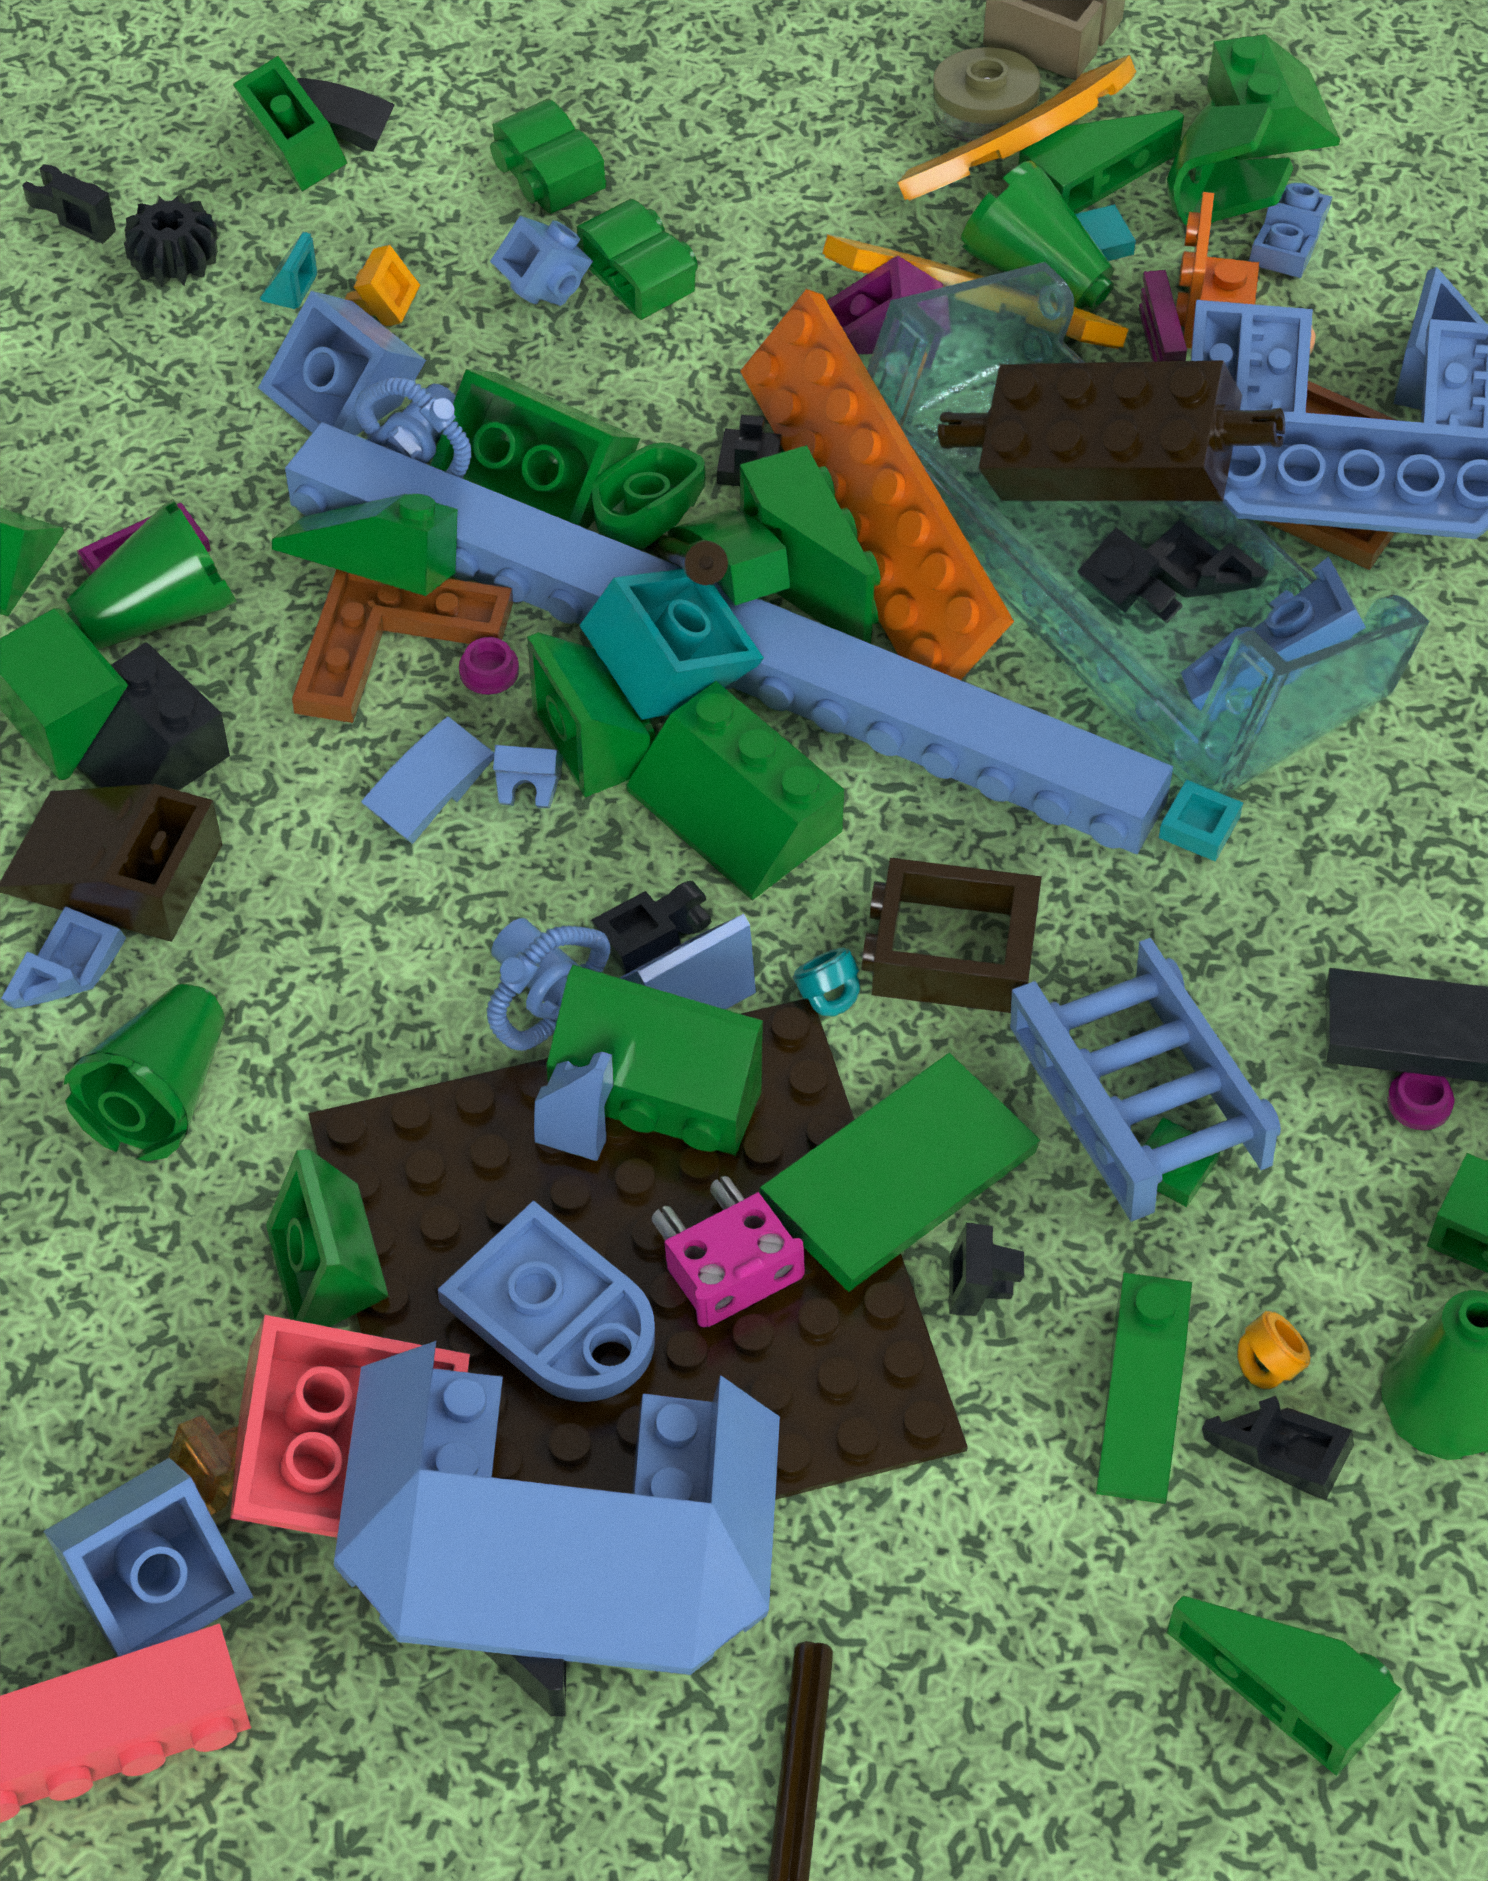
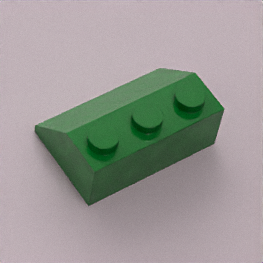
[430,369,641,529]
[626,681,844,901]
[547,965,763,1156]

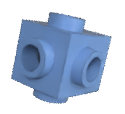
[490,216,593,306]

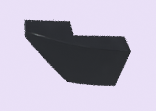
[297,78,395,152]
[1147,520,1269,597]
[1202,1396,1354,1500]

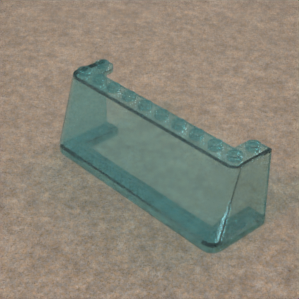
[867,262,1430,795]

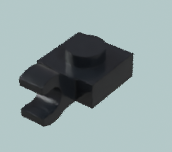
[22,164,116,244]
[1077,527,1183,624]
[591,880,712,974]

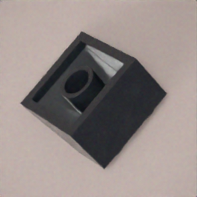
[76,642,230,790]

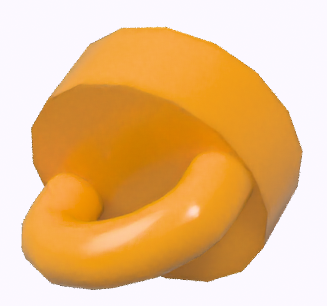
[1237,1311,1310,1389]

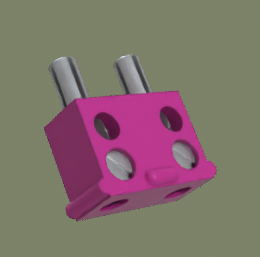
[651,1176,805,1327]

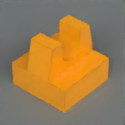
[345,245,420,326]

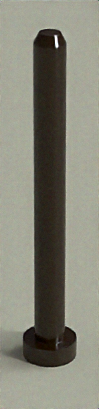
[652,535,728,585]

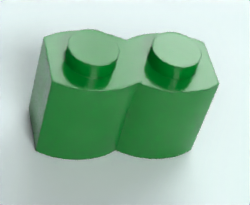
[490,99,606,214]
[577,198,698,320]

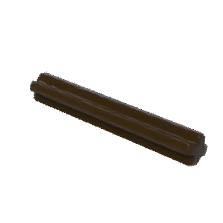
[768,1641,833,1881]

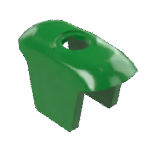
[1167,101,1294,227]

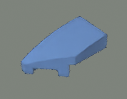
[534,1052,613,1161]

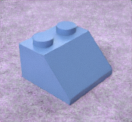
[258,291,426,435]
[43,1458,253,1657]

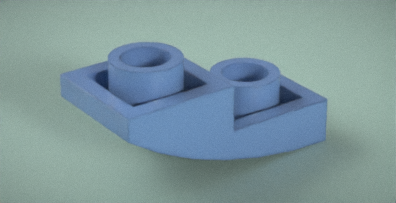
[1249,183,1332,278]
[361,716,494,844]

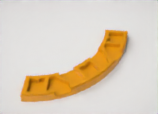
[897,55,1136,201]
[822,234,1129,349]

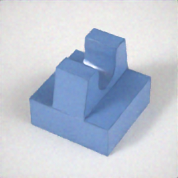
[493,745,563,808]

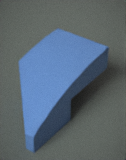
[1,906,126,1009]

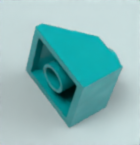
[579,568,764,720]

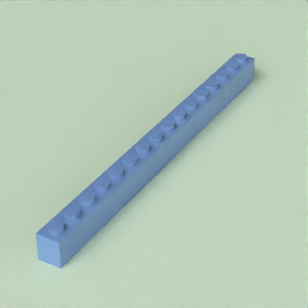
[285,422,1173,854]

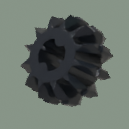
[124,194,218,287]

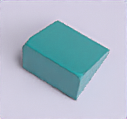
[260,232,317,309]

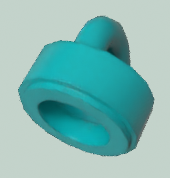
[792,947,860,1017]

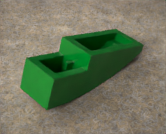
[668,510,790,606]

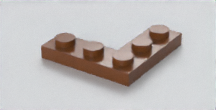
[292,569,513,723]

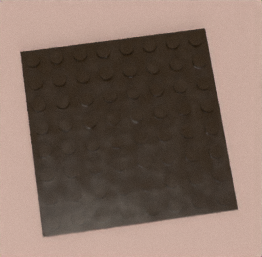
[308,999,968,1500]

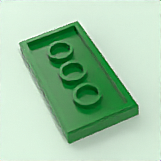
[759,1053,1041,1292]

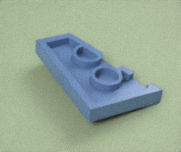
[1181,556,1366,718]

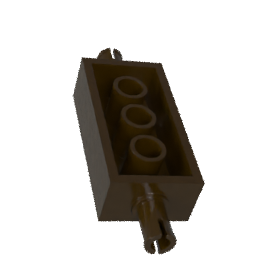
[938,360,1285,501]

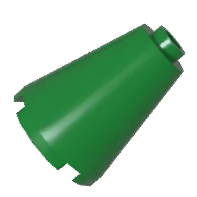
[961,161,1114,310]
[66,499,237,650]
[64,984,225,1161]
[1380,1290,1488,1460]

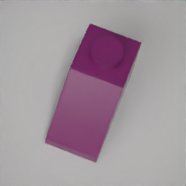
[827,255,947,355]

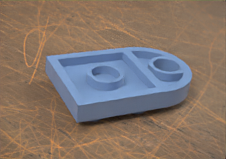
[438,1201,655,1402]

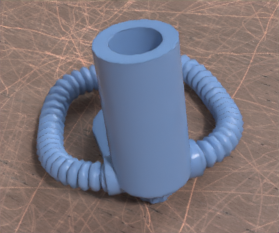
[355,377,471,478]
[486,918,611,1051]

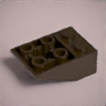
[0,784,222,942]

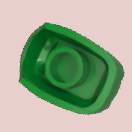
[592,442,706,550]

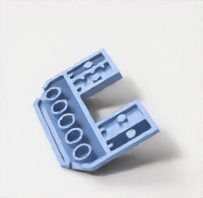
[1191,300,1488,539]
[334,1341,780,1675]

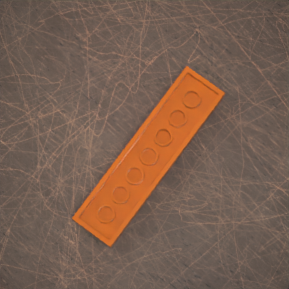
[740,289,1014,680]

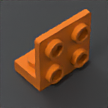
[1176,192,1259,349]

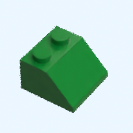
[1207,34,1340,160]
[527,632,656,798]

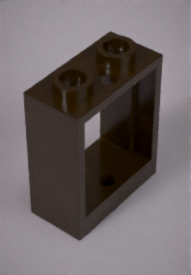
[861,858,1042,1013]

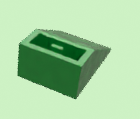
[740,445,881,644]

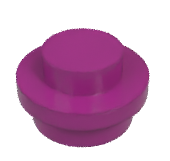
[459,637,519,695]
[1387,1072,1454,1130]

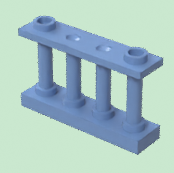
[1010,938,1281,1222]

